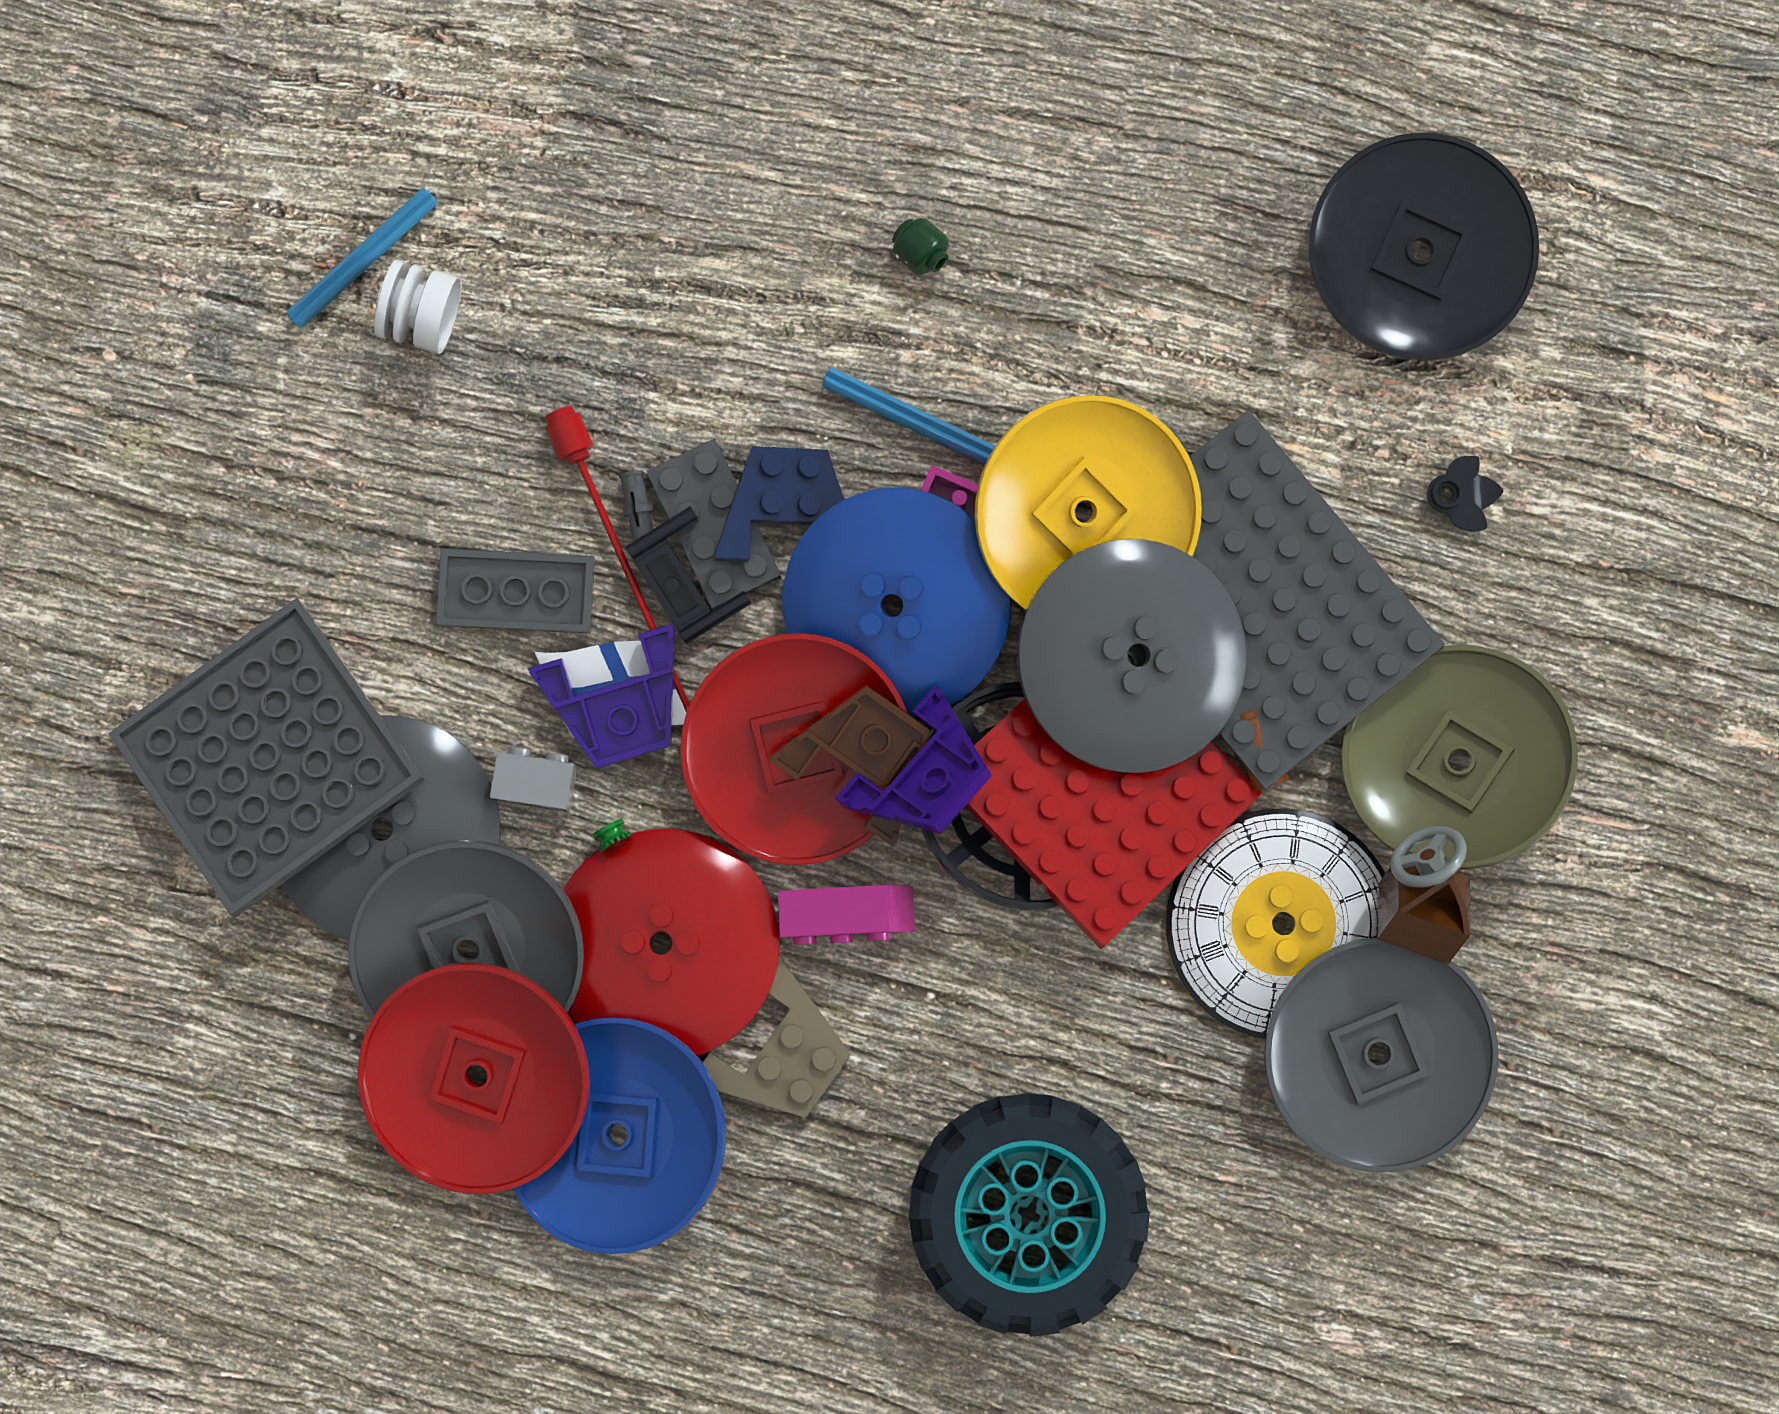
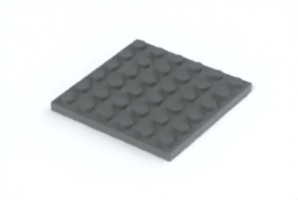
[109,598,425,918]

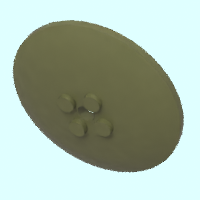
[1342,645,1578,870]

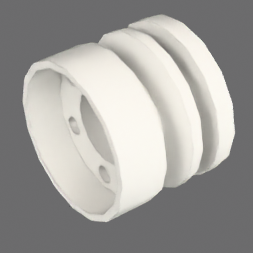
[374,259,462,354]

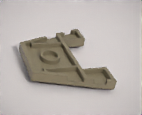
[703,958,851,1118]

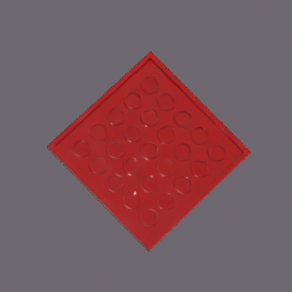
[965,699,1262,950]

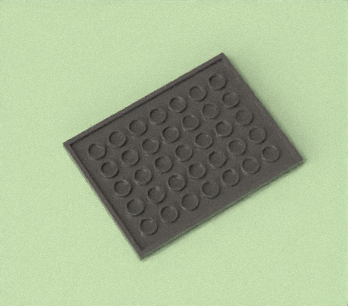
[1189,409,1445,790]

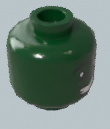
[892,218,949,275]

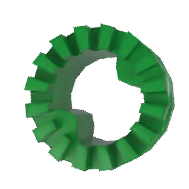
[592,818,631,852]

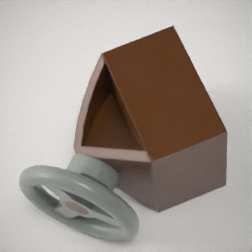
[1378,826,1470,964]

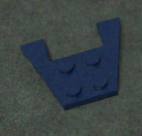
[713,446,844,562]

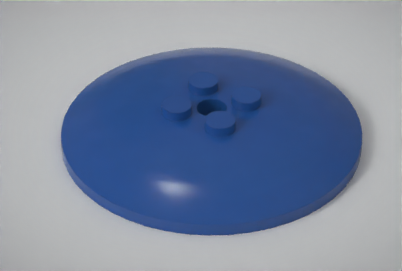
[782,487,1012,718]
[513,1018,726,1254]

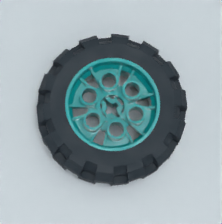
[909,1092,1150,1337]

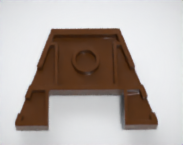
[769,685,930,847]

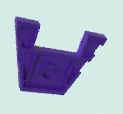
[528,624,675,768]
[835,686,992,834]

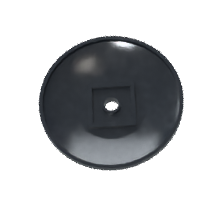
[1308,133,1539,361]

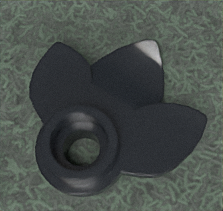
[1426,456,1503,532]

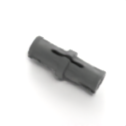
[619,470,654,541]

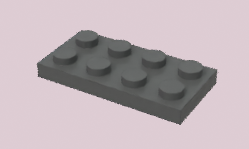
[646,439,781,610]
[436,548,595,634]

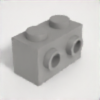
[490,747,577,812]

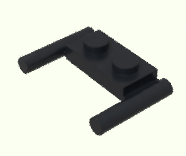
[625,506,752,644]

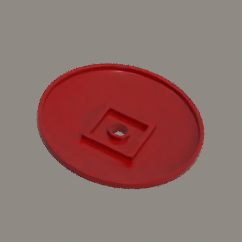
[680,633,907,865]
[563,828,780,1056]
[357,963,590,1194]

